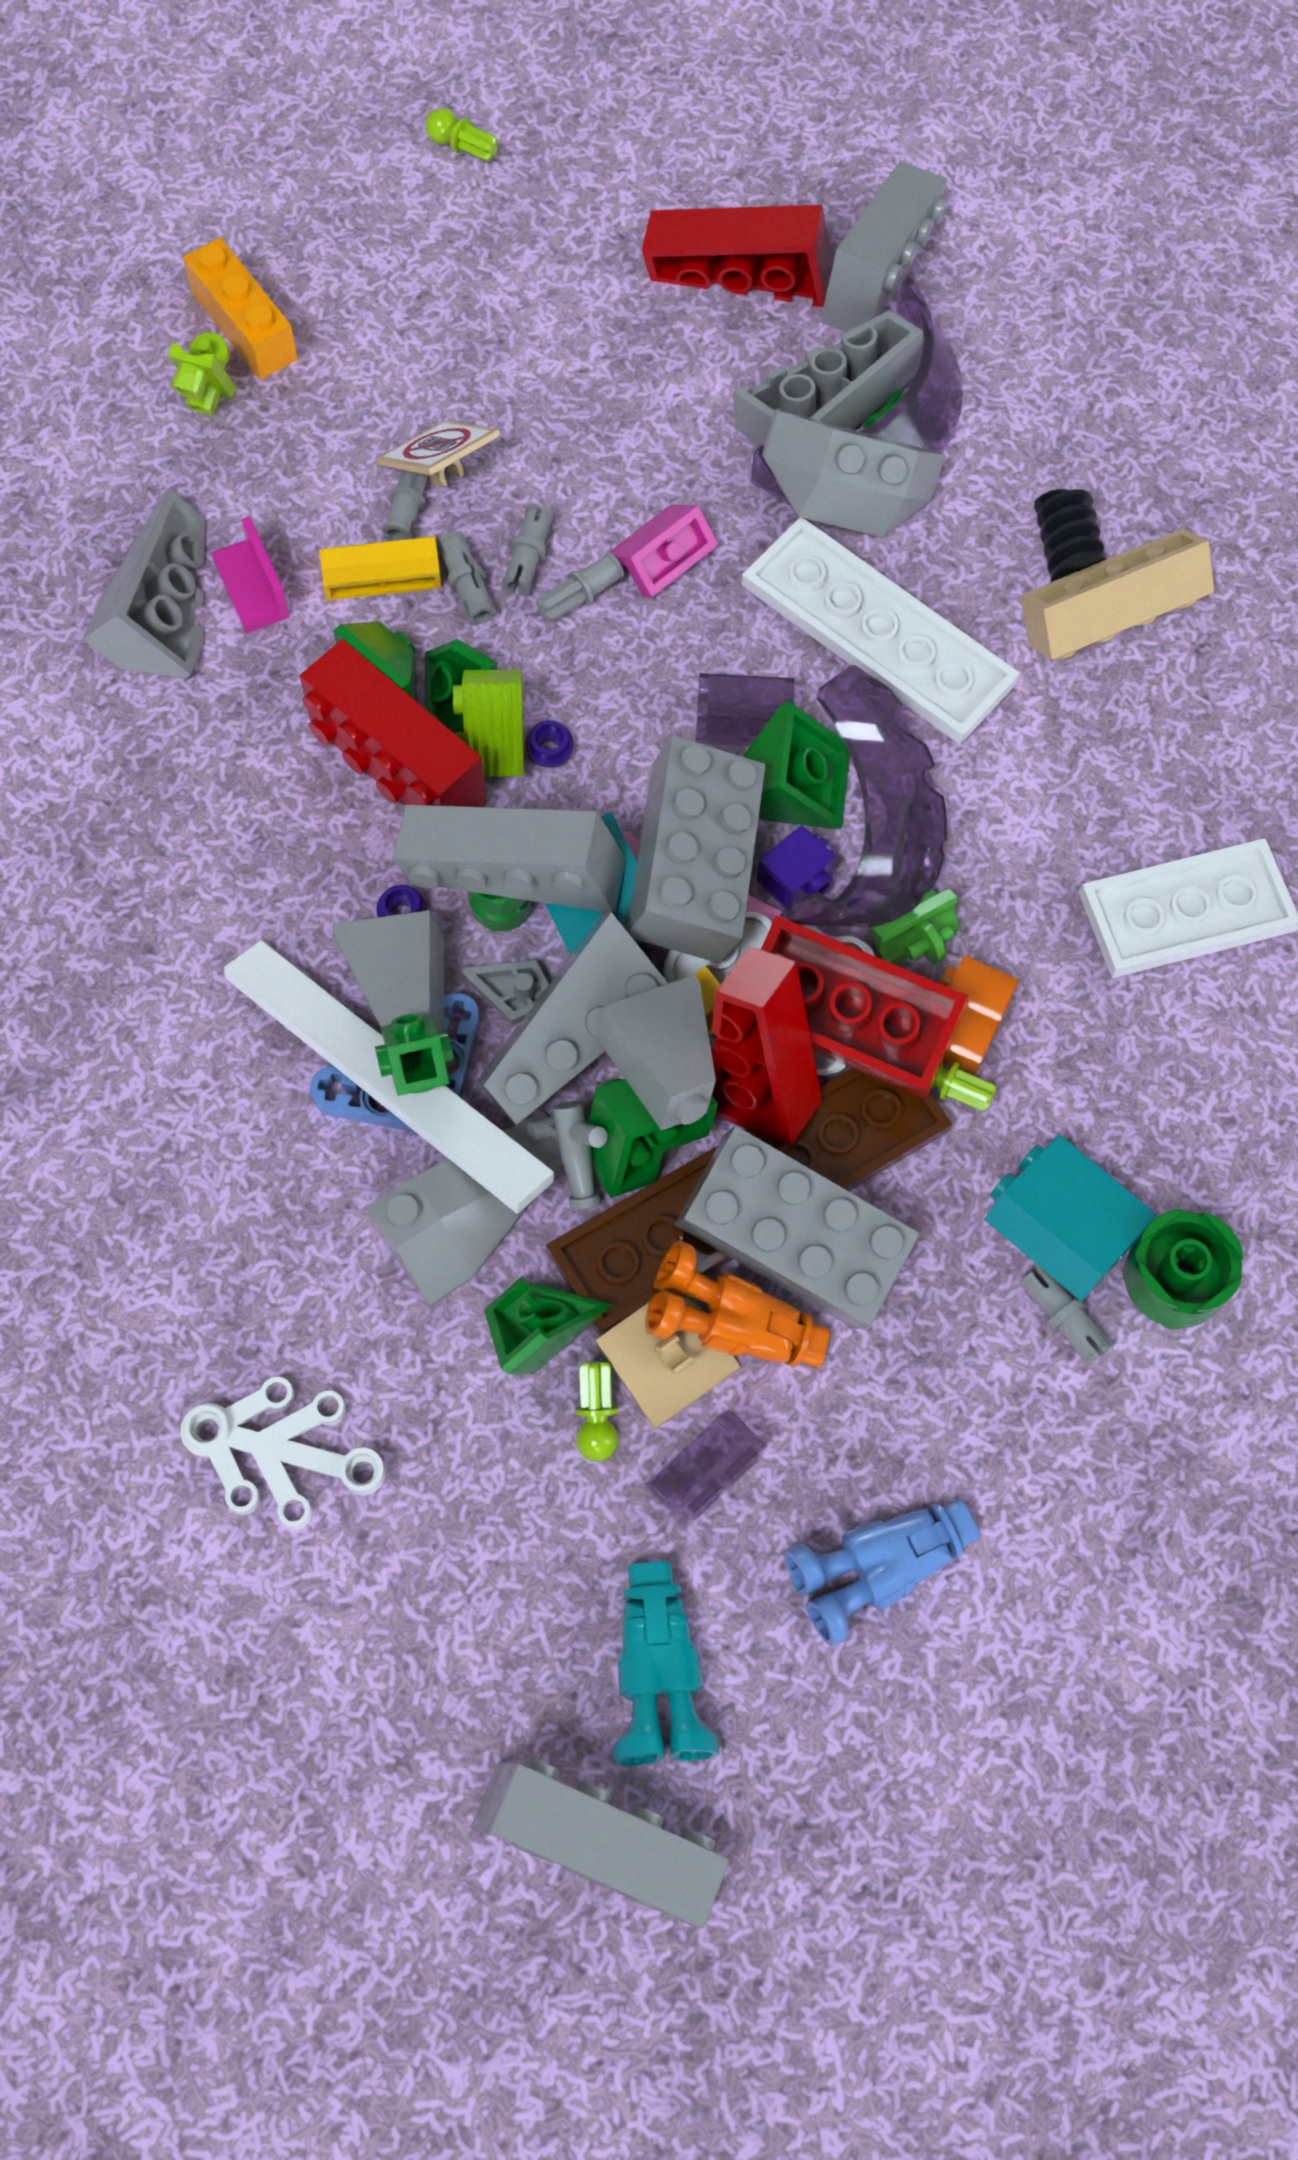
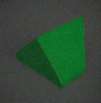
[425,639,498,734]
[484,1276,612,1375]

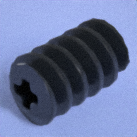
[1034,489,1107,583]

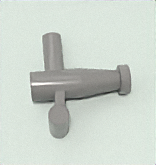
[527,1101,607,1210]

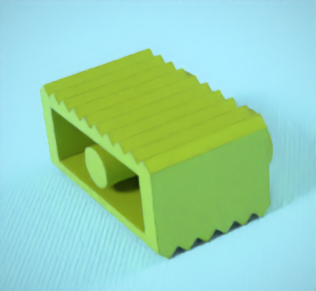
[453,670,525,777]

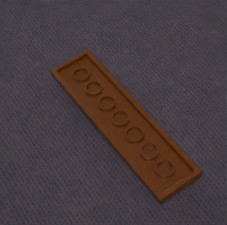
[546,1068,953,1336]

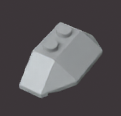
[762,409,945,538]

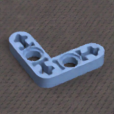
[310,993,480,1132]

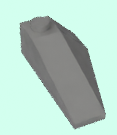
[82,488,205,679]

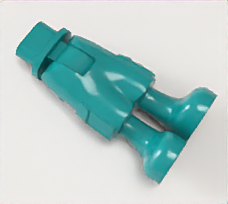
[612,1561,719,1766]

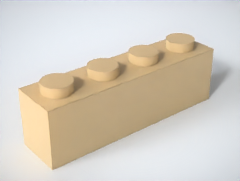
[1020,528,1214,660]

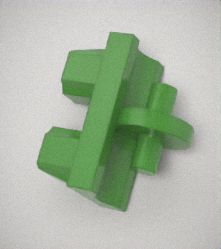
[867,884,960,965]

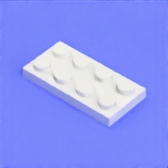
[1078,838,1298,978]

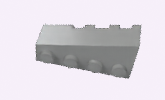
[820,161,949,332]
[733,310,923,449]
[477,912,669,1125]

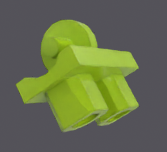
[168,332,237,416]

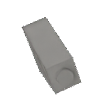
[333,910,444,1032]
[598,975,716,1131]

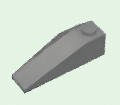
[366,1111,563,1307]

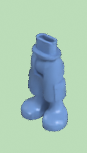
[785,1499,981,1646]

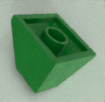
[333,621,417,702]
[742,701,851,830]

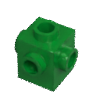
[375,1014,454,1096]

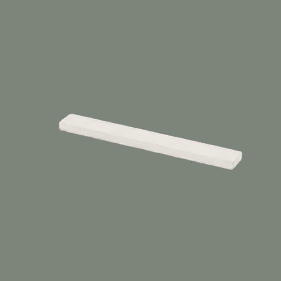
[224,940,554,1214]

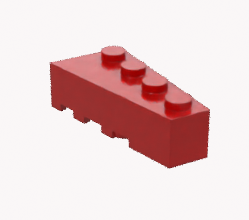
[642,204,834,307]
[711,946,822,1146]

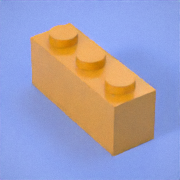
[182,237,298,380]

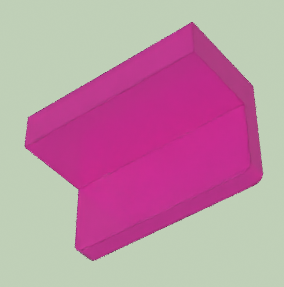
[608,505,719,597]
[211,516,290,633]

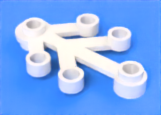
[180,1376,385,1530]

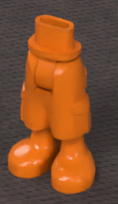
[645,1240,831,1368]

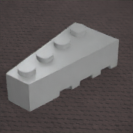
[392,805,626,914]
[470,1757,730,1929]

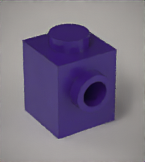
[756,825,836,913]

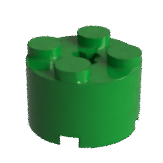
[1122,1209,1243,1330]

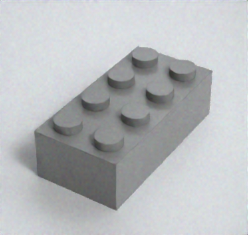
[626,735,766,963]
[674,1126,920,1330]

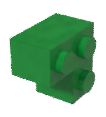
[588,1078,718,1198]

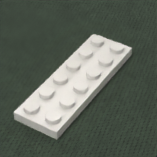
[741,517,1021,745]

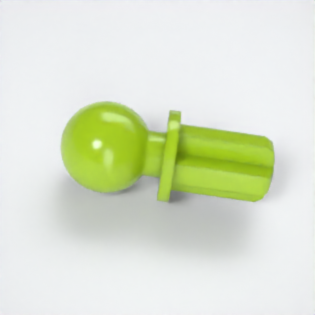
[425,108,498,161]
[930,1062,996,1112]
[575,1361,619,1462]

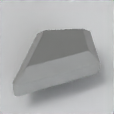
[462,960,549,1025]

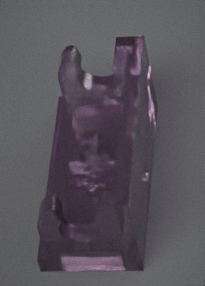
[695,673,794,746]
[645,1409,767,1530]

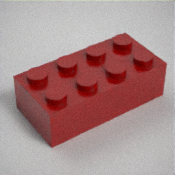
[299,639,487,807]
[761,915,969,1100]

